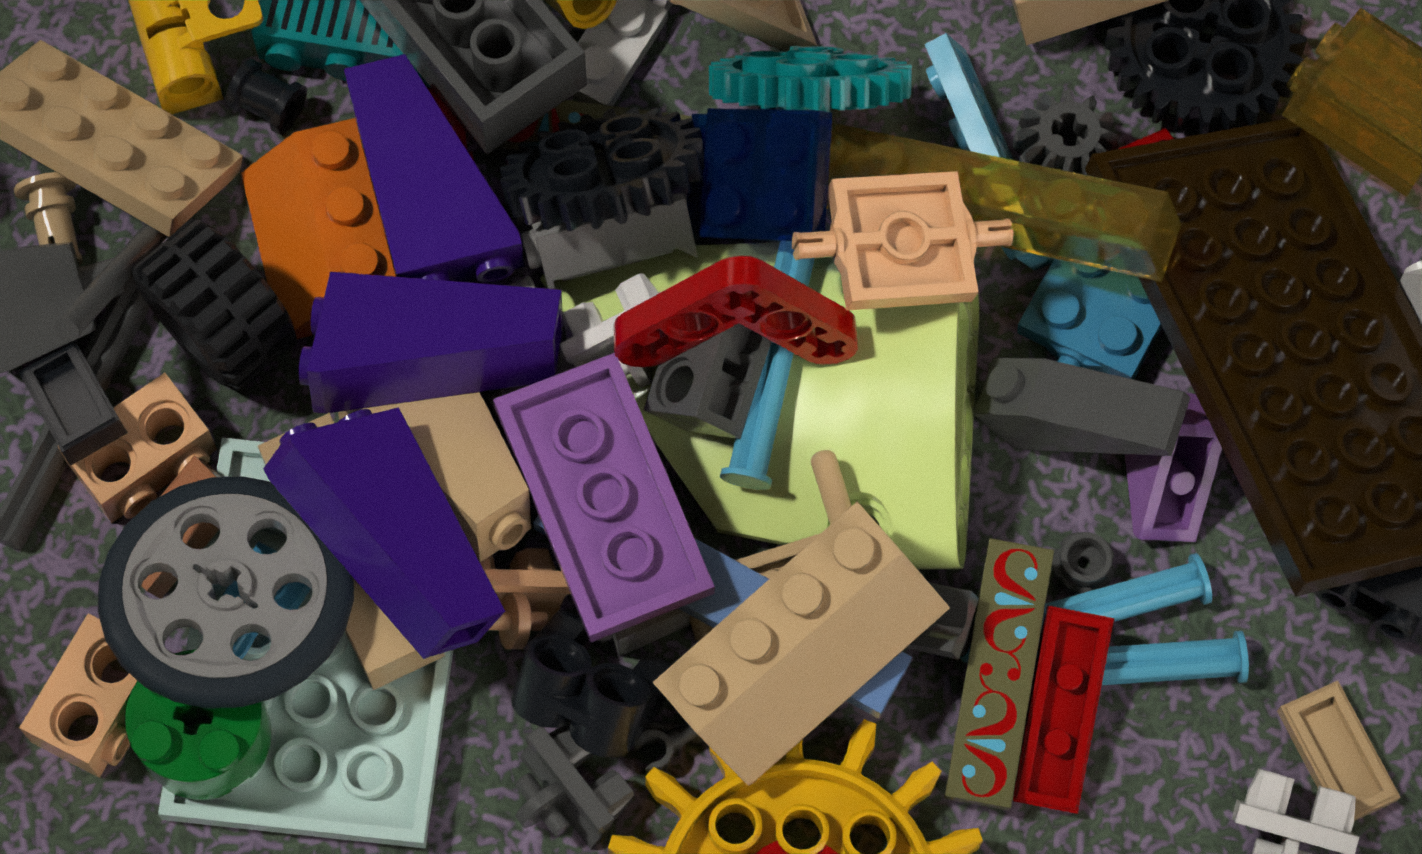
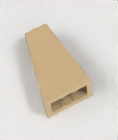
[338,392,532,563]

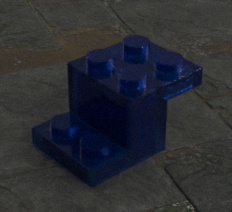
[686,108,832,243]

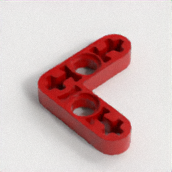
[613,256,858,367]

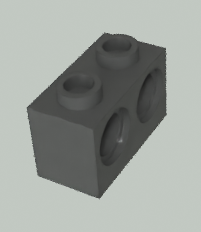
[643,312,772,439]

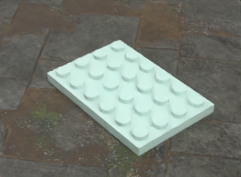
[158,438,453,849]

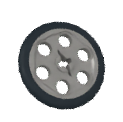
[98,476,354,709]

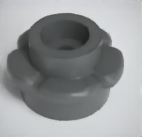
[1052,532,1115,594]

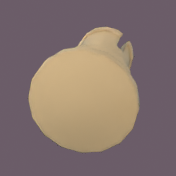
[14,172,83,265]

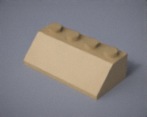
[653,501,951,786]

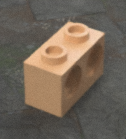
[58,372,217,523]
[19,613,137,778]

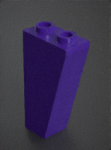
[344,54,525,283]
[299,272,564,414]
[263,407,505,659]

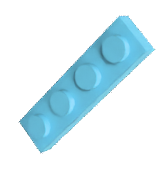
[924,33,1055,270]

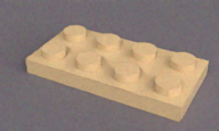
[0,40,243,237]

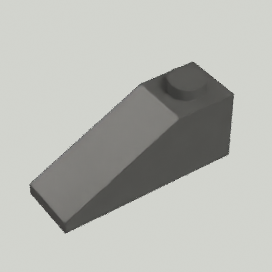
[974,358,1190,456]

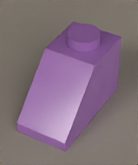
[1125,393,1222,542]

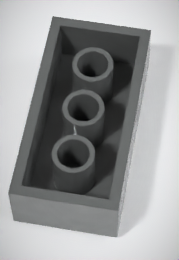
[359,0,587,154]

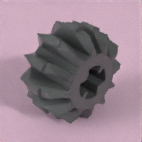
[1013,88,1120,197]

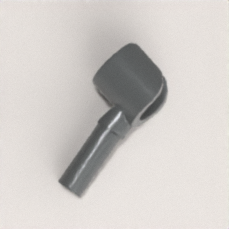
[633,723,699,775]

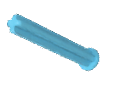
[720,235,815,490]
[960,553,1212,663]
[1031,631,1249,687]

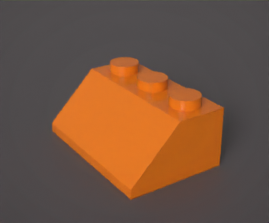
[241,118,396,339]

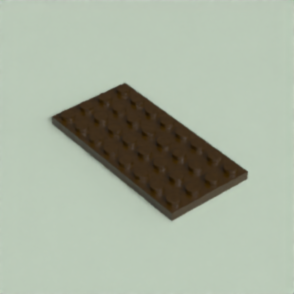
[1085,115,1422,597]

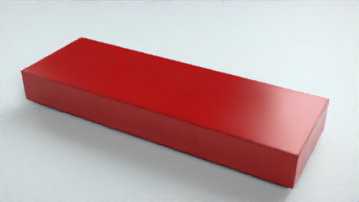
[1012,606,1114,814]

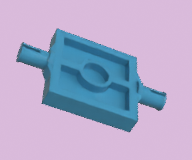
[1017,224,1162,380]

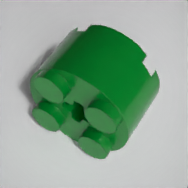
[125,649,272,800]

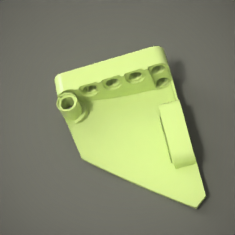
[540,242,979,569]

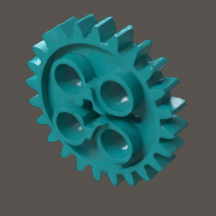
[709,46,912,115]

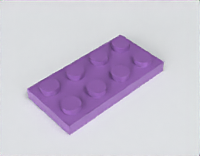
[493,353,715,642]

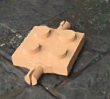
[792,171,1013,310]

